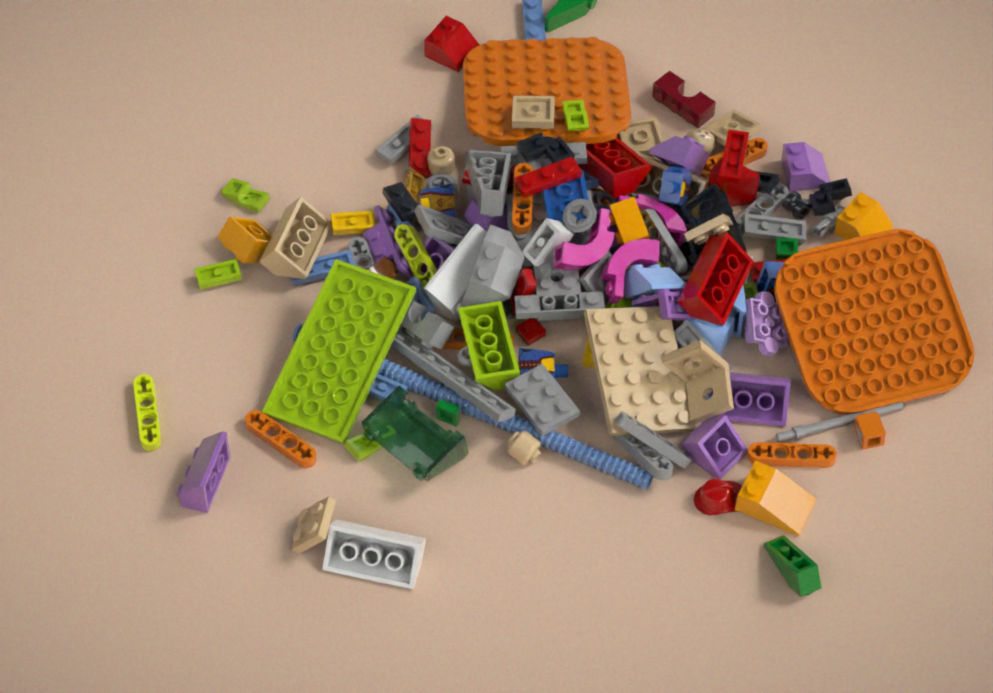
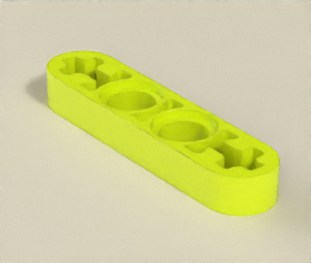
[395,224,437,292]
[133,374,161,451]

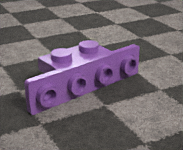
[363,205,412,278]

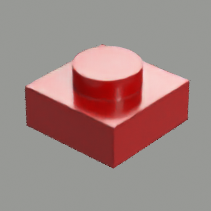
[516,318,546,346]

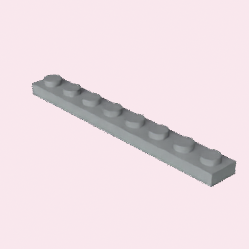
[391,327,516,422]

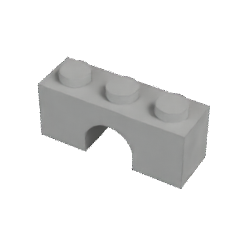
[400,298,455,349]

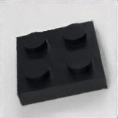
[680,183,733,229]

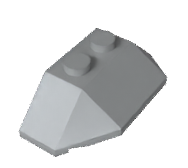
[461,225,525,307]

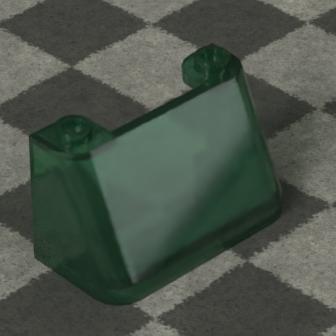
[361,386,469,481]

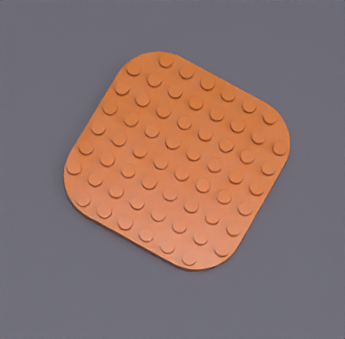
[463,37,631,146]
[774,229,974,415]

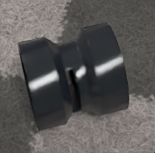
[782,191,812,220]

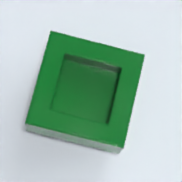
[775,238,798,260]
[436,399,460,427]

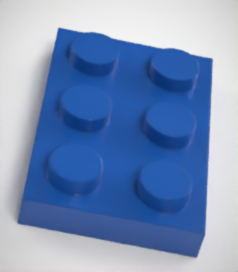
[542,171,589,225]

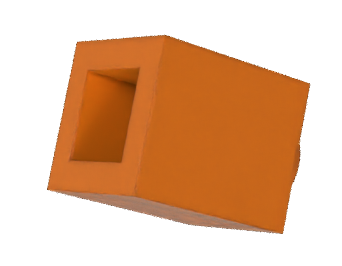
[854,411,886,450]

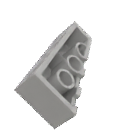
[468,150,511,217]

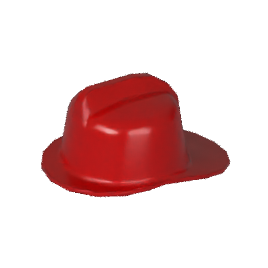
[694,478,742,515]

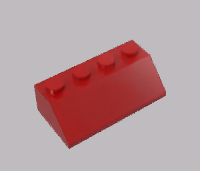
[578,137,651,199]
[678,232,754,326]

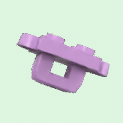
[744,291,789,356]

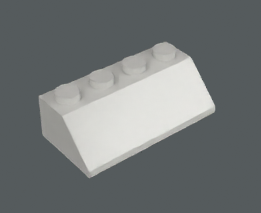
[424,224,487,322]
[322,519,426,589]

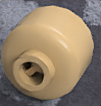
[686,129,715,154]
[428,146,455,175]
[507,431,541,465]

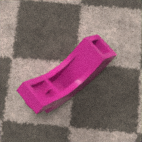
[616,194,687,248]
[553,208,615,271]
[601,239,660,304]

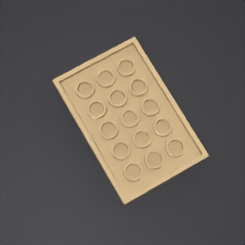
[584,306,696,436]

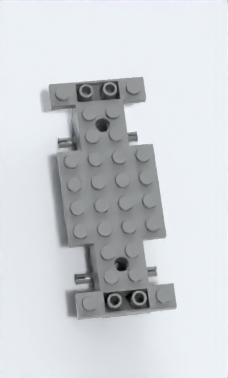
[501,142,605,322]

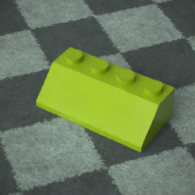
[458,301,520,391]

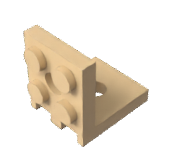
[662,340,734,424]

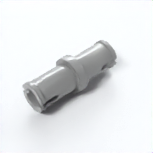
[811,205,845,239]

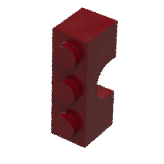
[652,70,716,129]

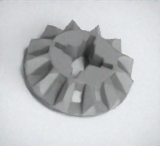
[424,174,458,194]
[563,199,598,233]

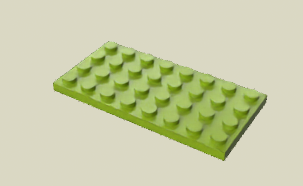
[262,259,417,445]

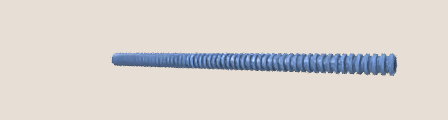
[292,323,653,490]

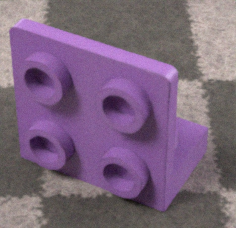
[632,288,697,321]

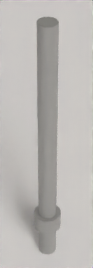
[776,402,904,442]

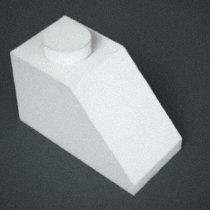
[522,218,574,267]

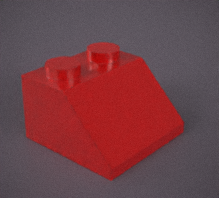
[424,16,480,73]
[708,157,760,207]

